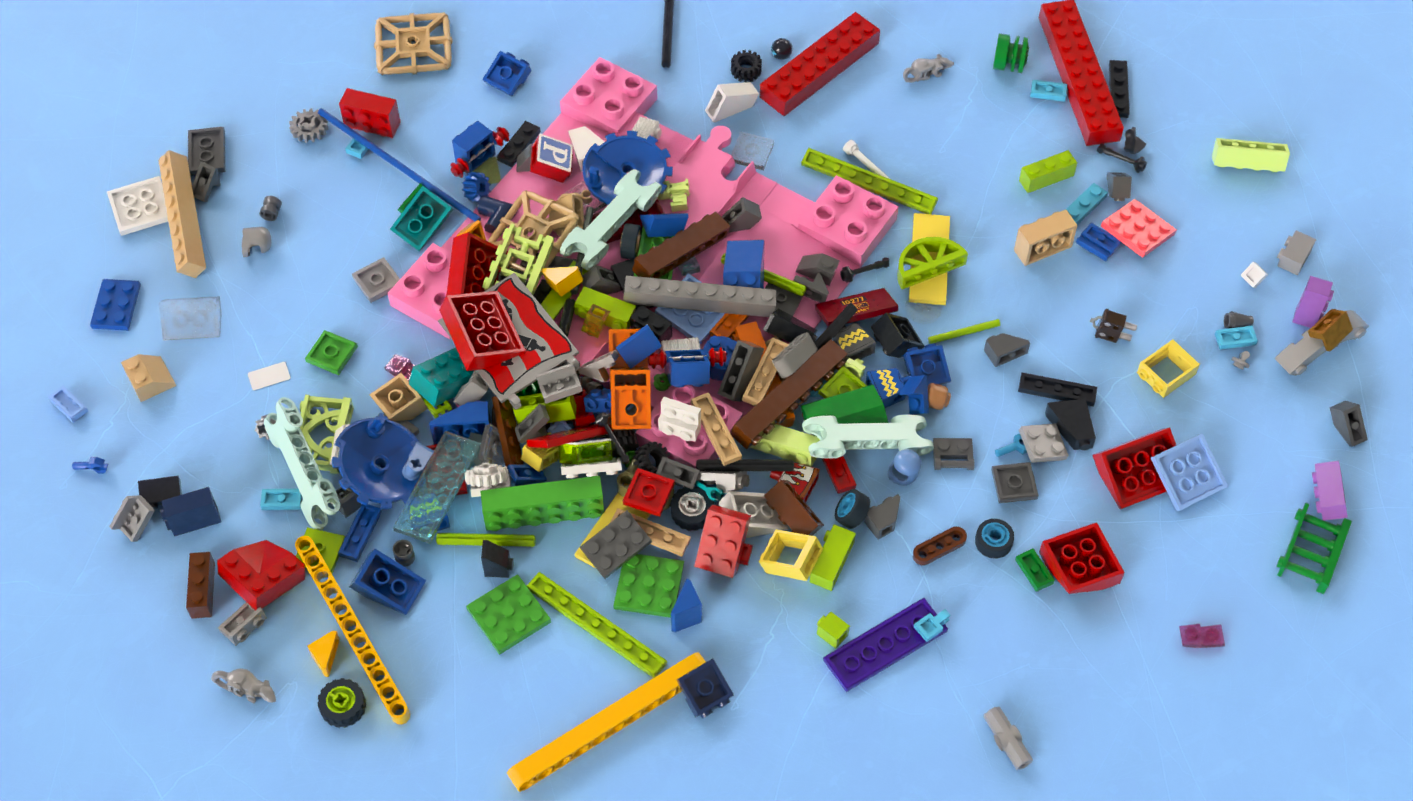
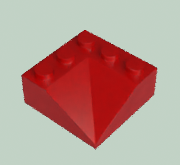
[1039,522,1125,594]
[217,540,305,611]

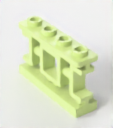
[483,223,554,295]

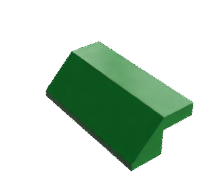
[801,384,888,437]

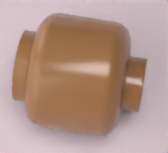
[928,383,951,410]

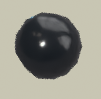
[771,38,793,60]

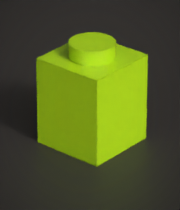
[817,612,850,649]

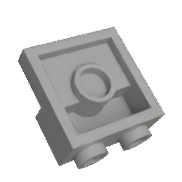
[697,471,749,493]

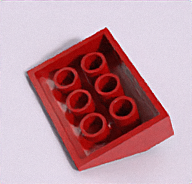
[446,232,508,296]
[439,291,526,371]
[1092,427,1176,509]

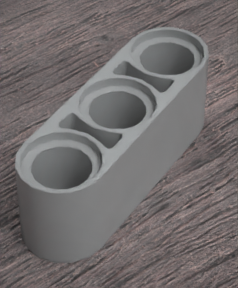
[772,332,818,378]

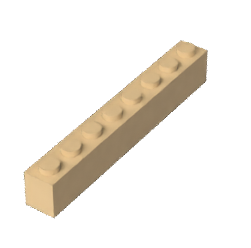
[159,150,206,278]

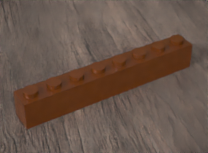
[730,339,848,449]

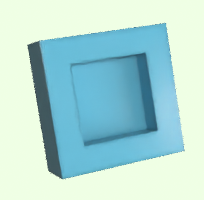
[345,138,369,159]

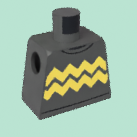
[833,323,876,366]

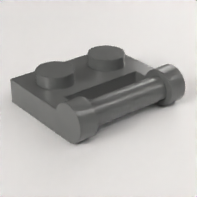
[933,438,974,470]

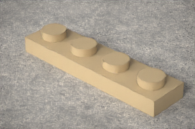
[742,337,789,406]
[691,392,742,466]
[610,508,691,557]

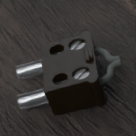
[1090,309,1137,343]

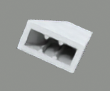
[705,82,759,122]
[568,126,604,172]

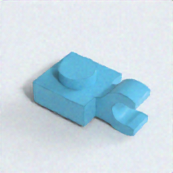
[914,609,950,642]

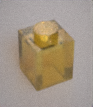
[581,304,610,338]

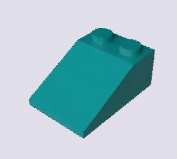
[390,186,454,251]

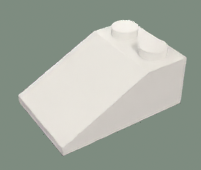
[718,491,789,538]

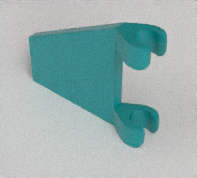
[695,480,727,501]

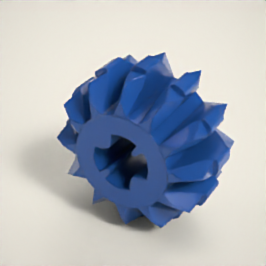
[461,172,491,202]

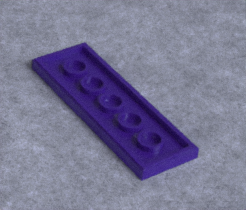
[823,598,948,692]

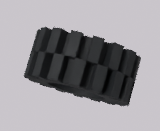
[731,50,762,82]
[603,429,639,458]
[633,441,670,474]

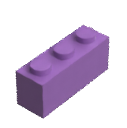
[1292,276,1334,328]
[1312,461,1348,521]

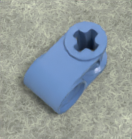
[402,441,434,480]

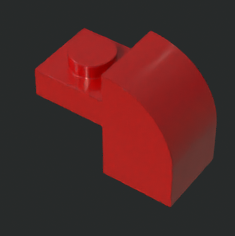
[572,388,595,427]

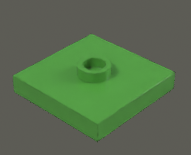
[305,330,358,375]

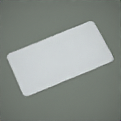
[248,362,291,390]

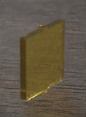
[472,157,501,184]

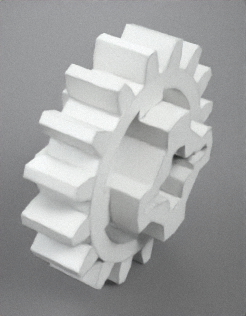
[465,463,509,489]

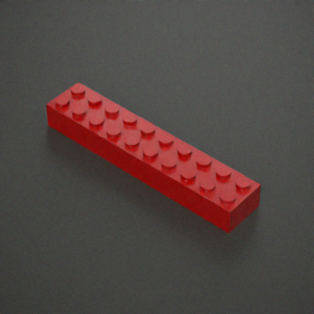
[1039,0,1124,146]

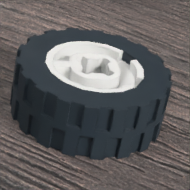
[671,486,714,531]

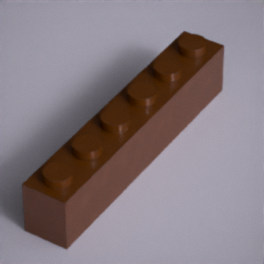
[632,212,731,279]

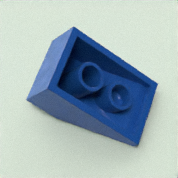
[723,240,765,289]
[429,400,491,445]
[349,549,426,615]

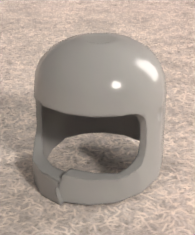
[242,227,271,257]

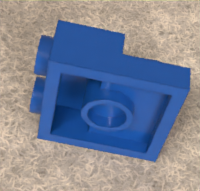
[482,51,532,96]
[903,343,951,385]
[583,389,632,414]

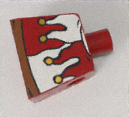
[770,463,820,503]

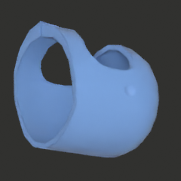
[888,449,921,485]

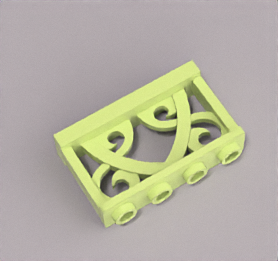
[300,394,354,474]

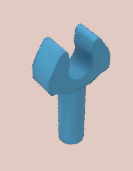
[995,434,1027,457]

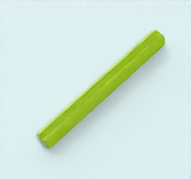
[721,253,806,296]
[436,533,536,547]

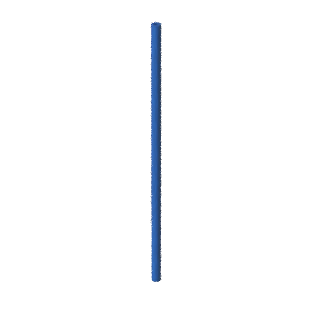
[318,108,481,221]

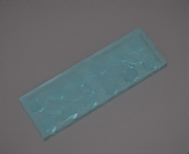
[393,431,481,544]

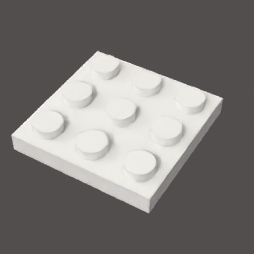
[107,176,168,236]
[561,457,622,478]

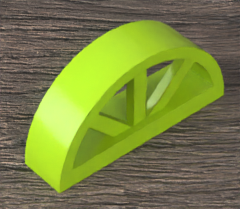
[897,237,968,290]

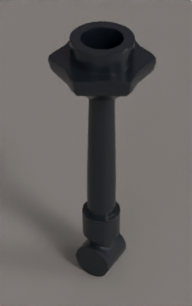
[1097,144,1147,173]
[840,258,889,283]
[595,412,630,465]

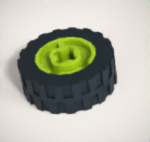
[317,678,366,728]

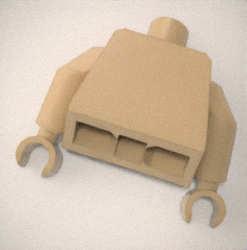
[545,190,592,236]

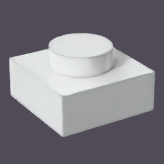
[1241,262,1268,288]

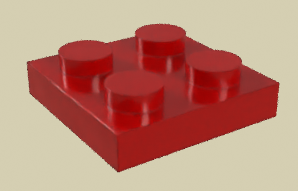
[623,468,675,517]

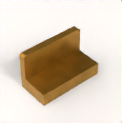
[1308,309,1353,352]

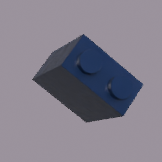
[160,487,221,537]

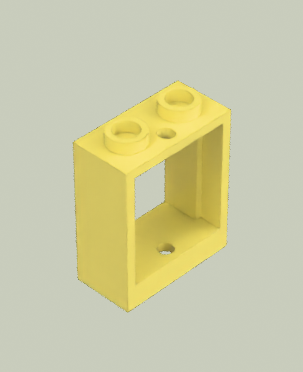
[1137,339,1200,398]
[759,530,823,581]

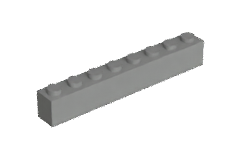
[623,276,776,317]

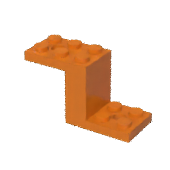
[609,329,651,430]

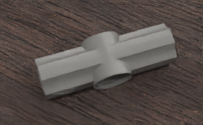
[983,707,1033,770]

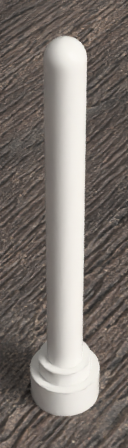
[843,140,890,179]

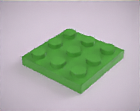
[613,554,684,618]
[466,574,551,655]

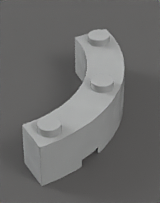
[1274,310,1369,376]

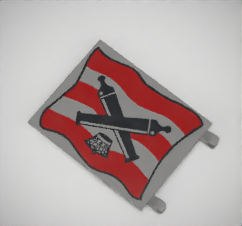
[438,273,580,409]

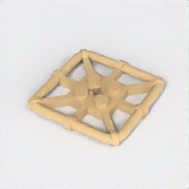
[374,12,452,75]
[488,190,580,278]

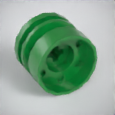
[993,33,1029,73]

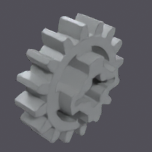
[289,108,328,143]

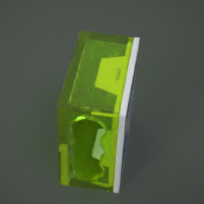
[558,437,613,465]

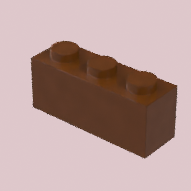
[764,480,824,536]
[186,552,215,619]

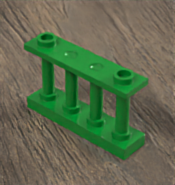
[1276,503,1352,594]

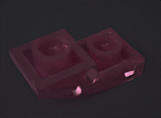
[384,354,416,381]
[1179,624,1225,648]

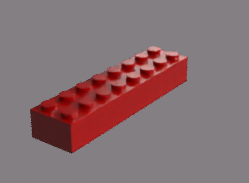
[760,12,880,116]

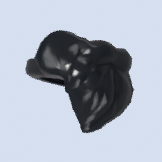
[1123,127,1146,154]

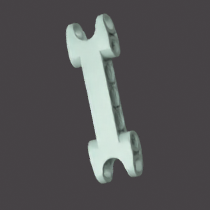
[560,169,662,270]
[264,397,340,530]
[802,415,934,458]

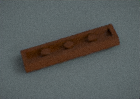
[492,396,524,472]

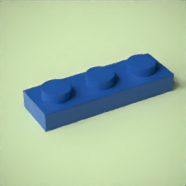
[338,504,382,562]

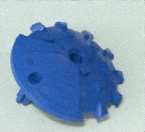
[582,131,673,205]
[332,413,428,509]

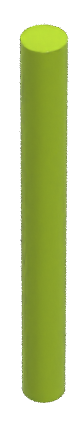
[928,319,1000,344]

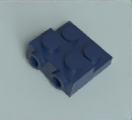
[676,659,734,718]

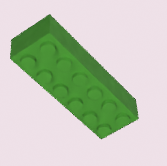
[480,476,604,531]

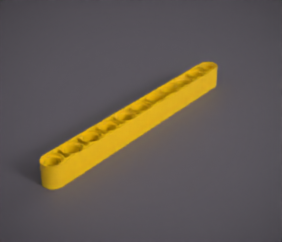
[295,536,410,724]
[507,652,706,792]

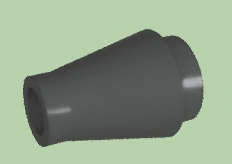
[1223,311,1254,328]

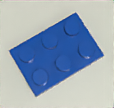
[90,279,141,331]

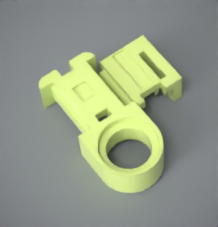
[657,179,690,212]

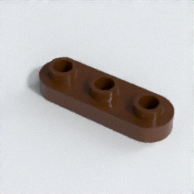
[913,526,967,565]

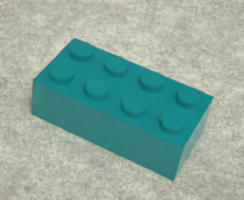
[409,347,474,407]

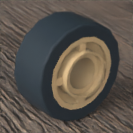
[620,223,641,259]

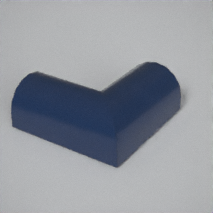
[477,196,518,236]

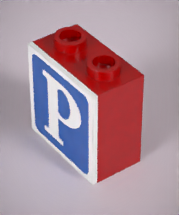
[530,134,573,183]

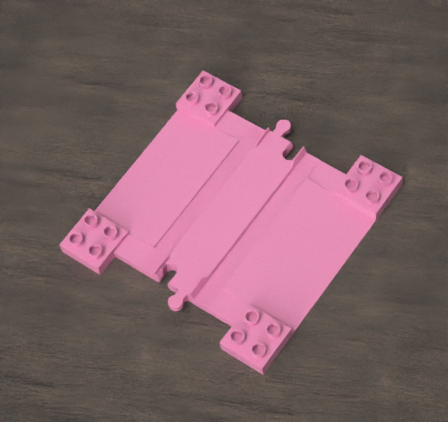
[388,57,899,469]

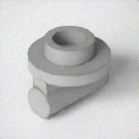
[1231,351,1250,370]

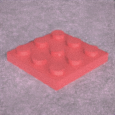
[1101,199,1177,258]

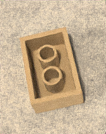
[1014,209,1078,266]

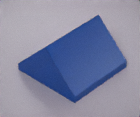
[640,213,688,237]
[615,325,662,369]
[671,579,702,632]

